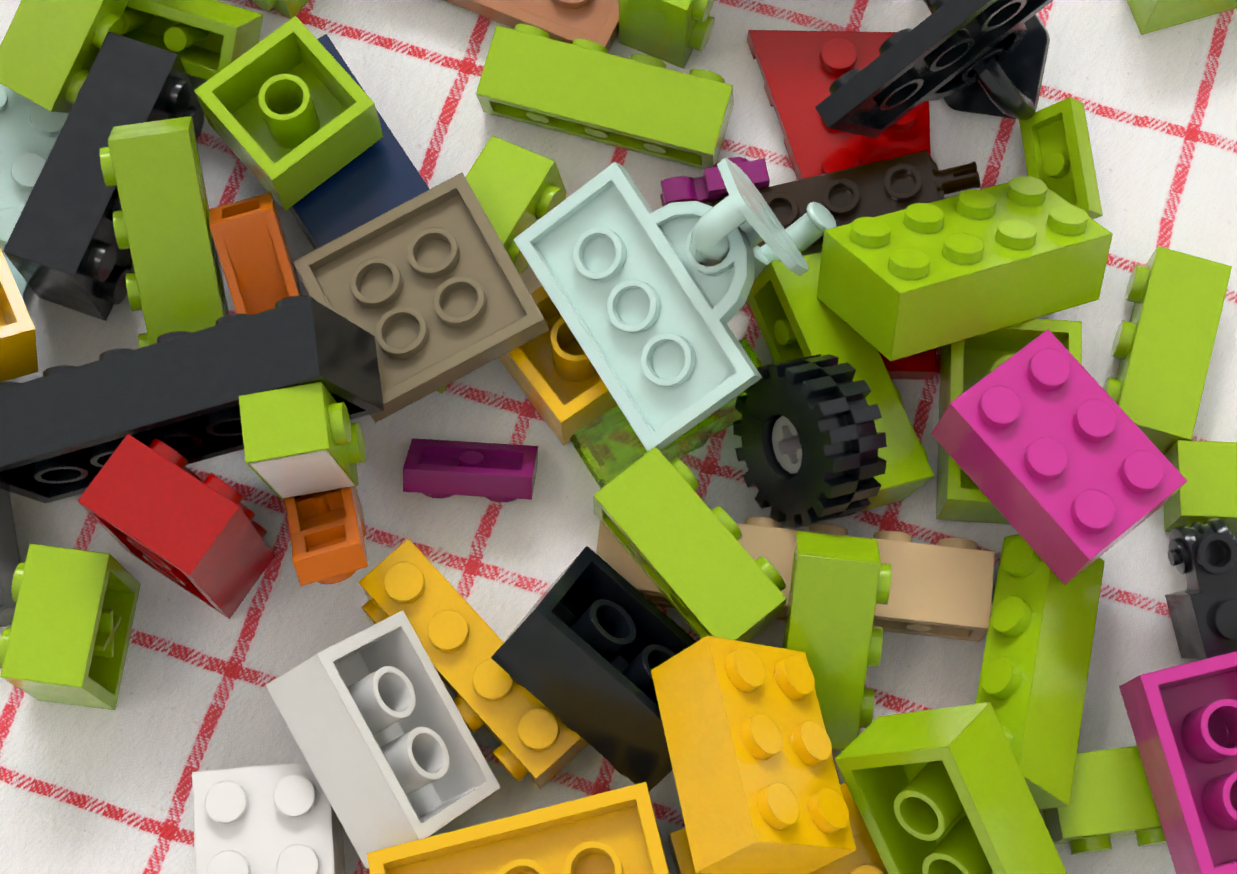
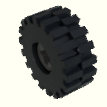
[733,354,887,528]

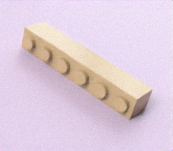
[596,516,995,642]

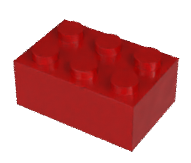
[78,434,275,619]

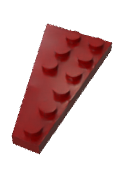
[747,30,936,380]

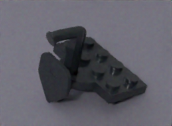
[815,0,1053,138]

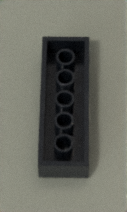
[0,296,384,503]

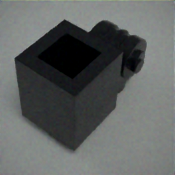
[1165,517,1237,660]

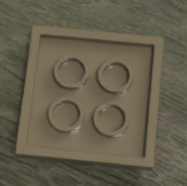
[293,172,549,423]

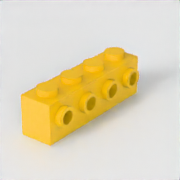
[358,538,589,789]

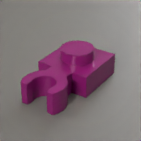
[660,157,770,207]

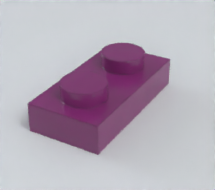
[403,438,538,502]

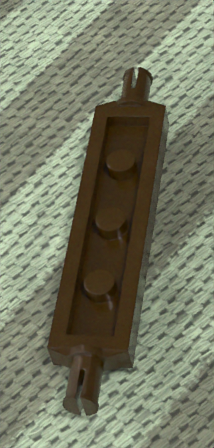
[701,150,981,247]

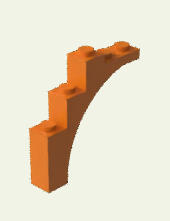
[209,192,368,586]

